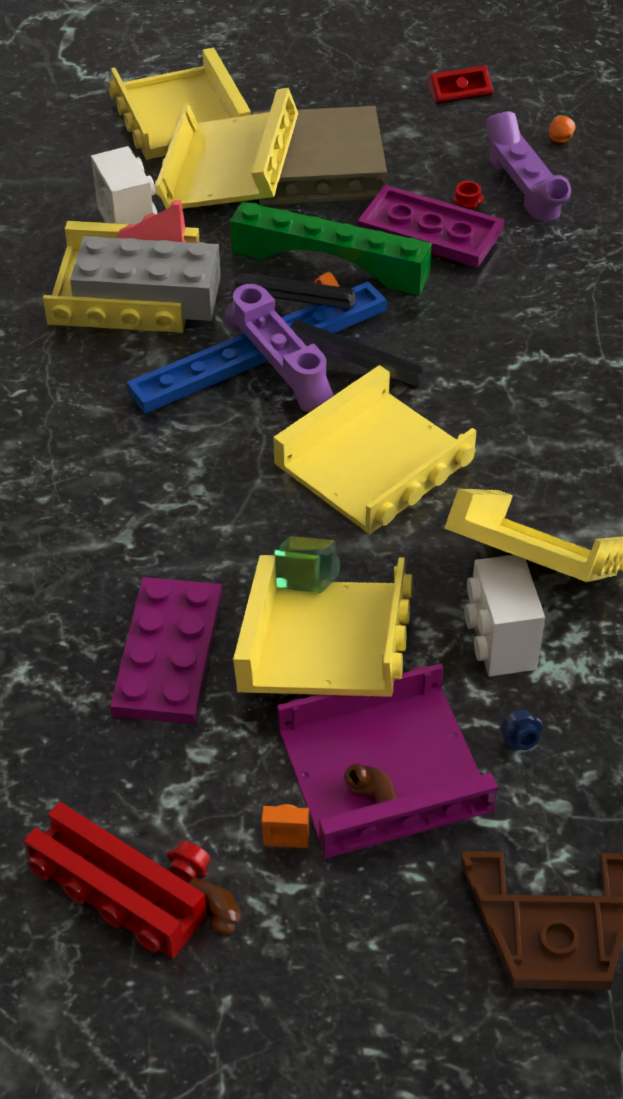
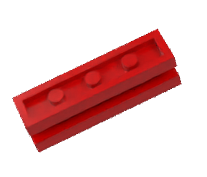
[23,802,207,959]

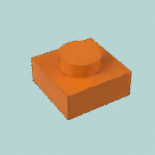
[262,804,309,848]

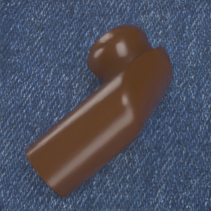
[344,764,398,804]
[190,877,241,936]

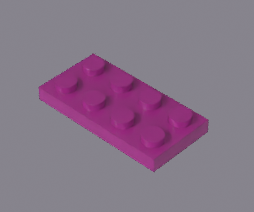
[357,185,504,268]
[110,577,223,725]

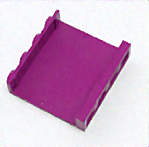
[277,663,498,859]

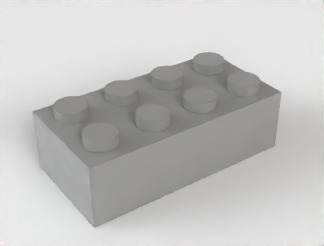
[70,236,221,321]

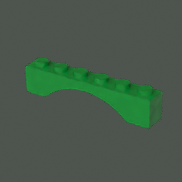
[230,201,432,295]

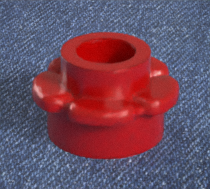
[452,181,484,210]
[167,840,211,882]

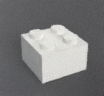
[91,146,157,224]
[464,555,545,677]

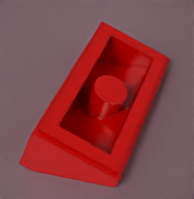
[426,65,493,103]

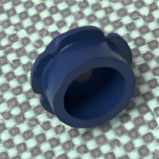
[501,710,543,751]

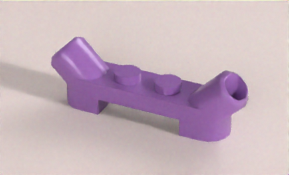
[485,111,571,221]
[225,284,334,412]

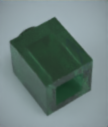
[274,536,340,593]

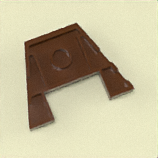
[461,851,623,990]

